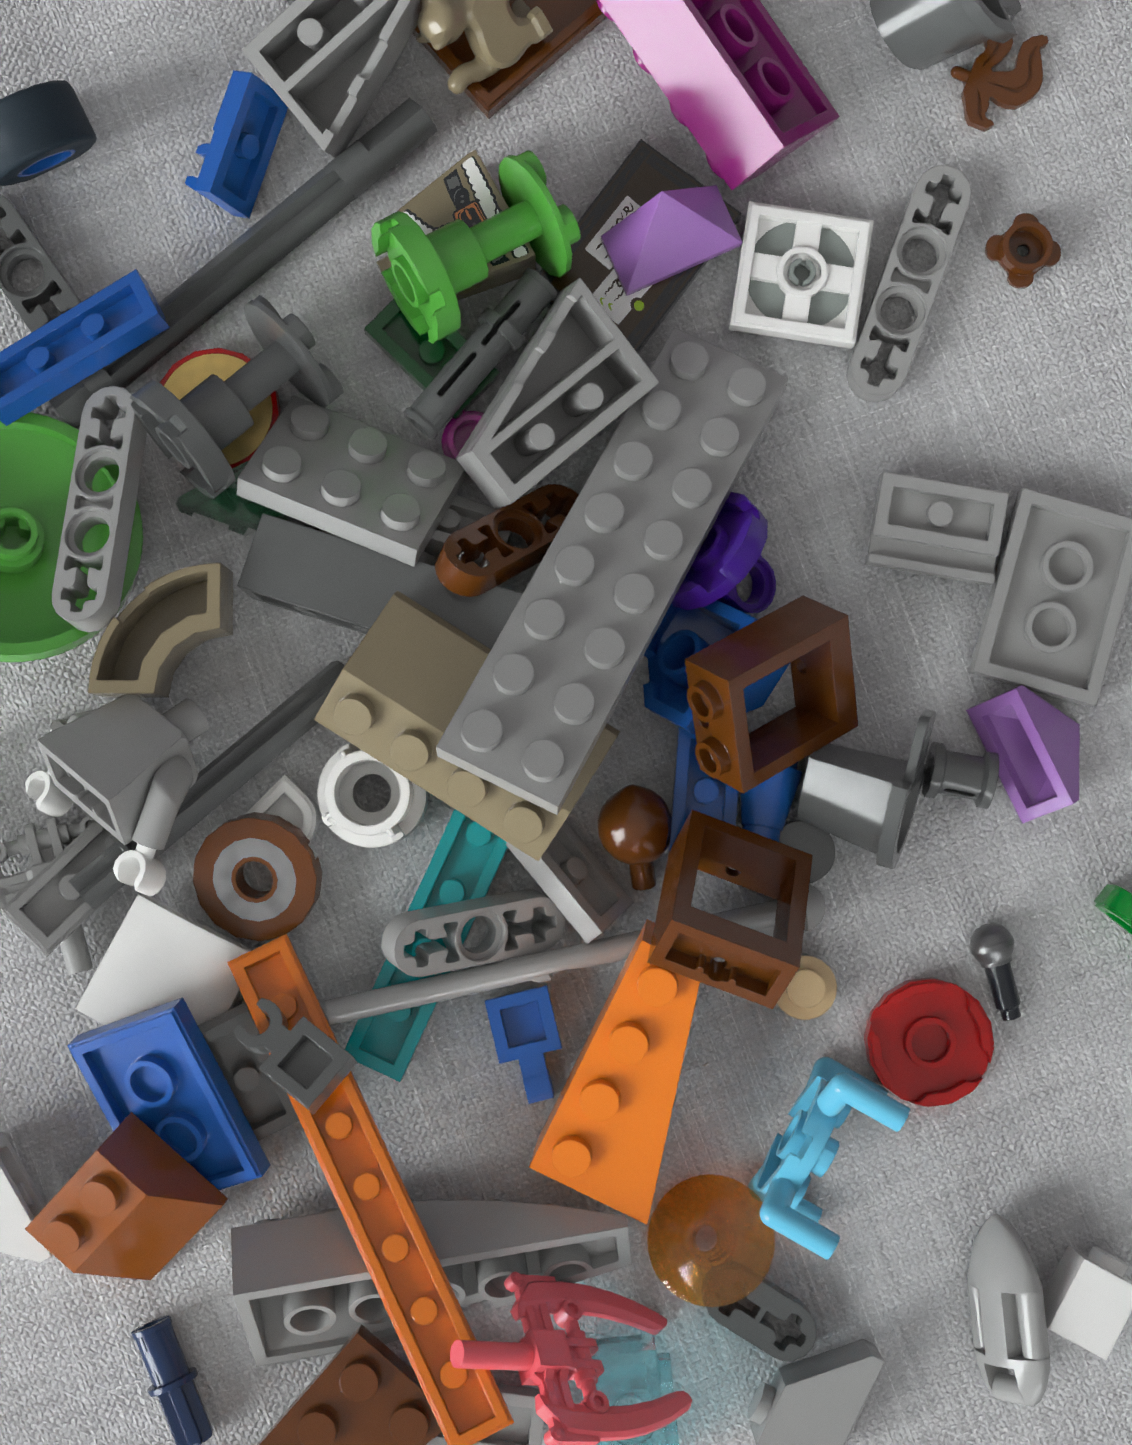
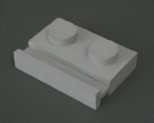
[865,472,1009,586]

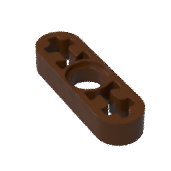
[435,484,579,597]

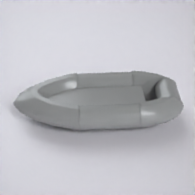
[967,1214,1050,1407]

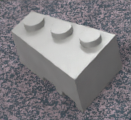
[241,0,421,157]
[456,278,659,509]

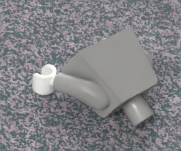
[25,695,209,896]

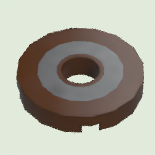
[193,812,323,941]

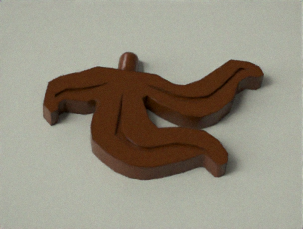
[950,35,1049,132]

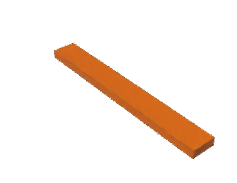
[227,934,514,1445]

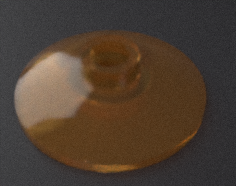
[647,1174,775,1307]

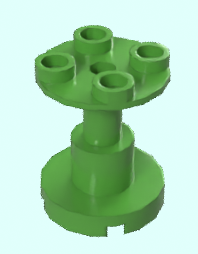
[371,150,581,344]

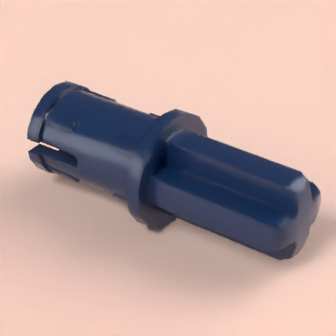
[131,1315,213,1445]

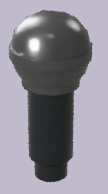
[969,923,1021,1021]

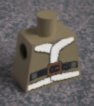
[376,150,536,301]

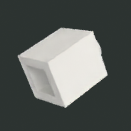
[1043,1245,1132,1360]

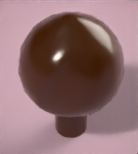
[598,784,672,891]

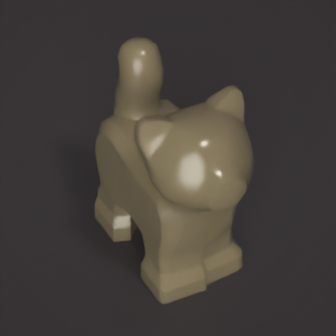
[416,0,553,94]

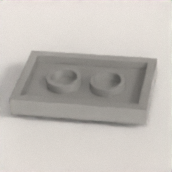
[237,395,466,567]
[968,488,1132,707]

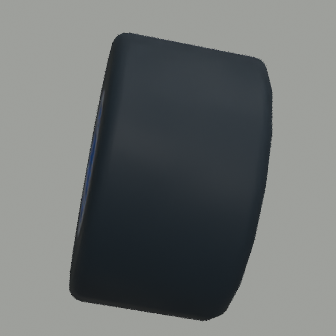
[0,80,97,186]

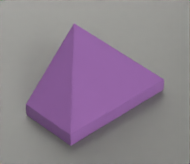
[601,185,742,296]
[966,685,1080,824]

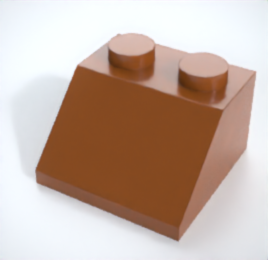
[25,1112,228,1281]

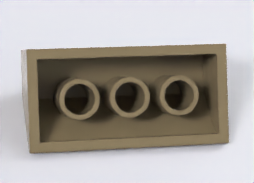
[314,590,620,861]

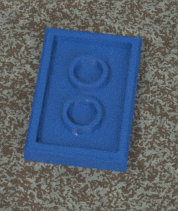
[67,997,271,1190]

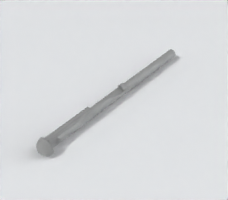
[325,884,826,1026]

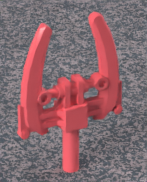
[450,1272,692,1445]

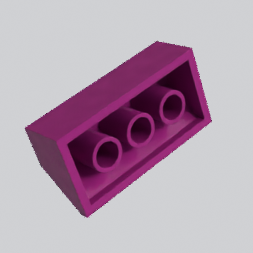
[596,0,840,191]

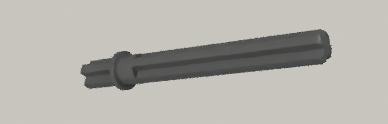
[69,660,345,910]

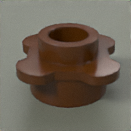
[985,213,1061,289]

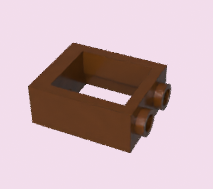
[685,595,858,794]
[647,809,813,1009]

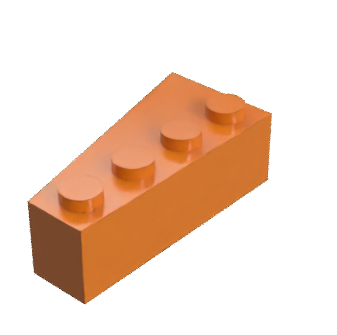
[529,919,700,1225]

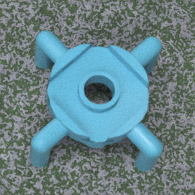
[748,1057,910,1260]

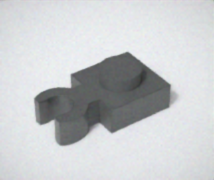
[233,998,357,1115]

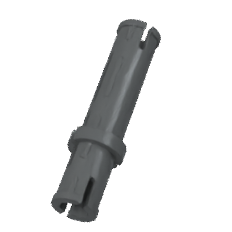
[403,268,558,440]

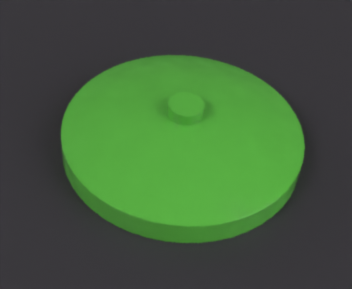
[0,412,143,662]

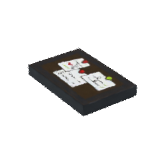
[539,139,742,353]

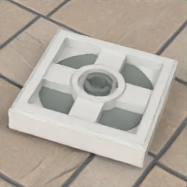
[728,201,874,349]

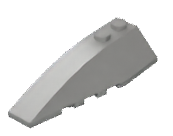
[231,1200,632,1367]

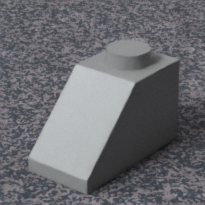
[747,1339,885,1445]

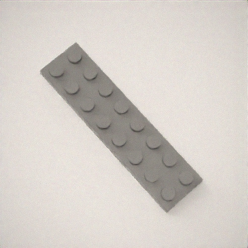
[436,327,788,815]

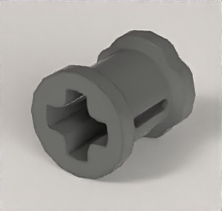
[922,742,999,809]

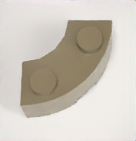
[88,563,233,698]

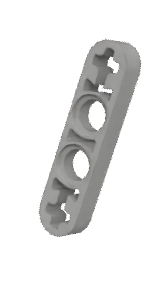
[846,165,972,403]
[52,386,147,632]

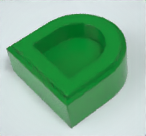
[1094,884,1132,936]

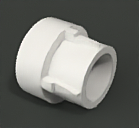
[317,743,429,848]

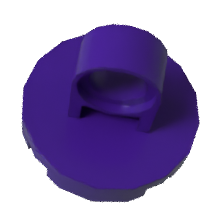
[671,492,776,613]

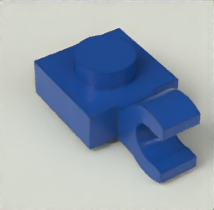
[485,985,562,1104]

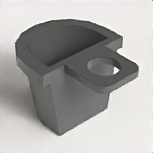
[870,0,1022,70]
[798,709,936,869]

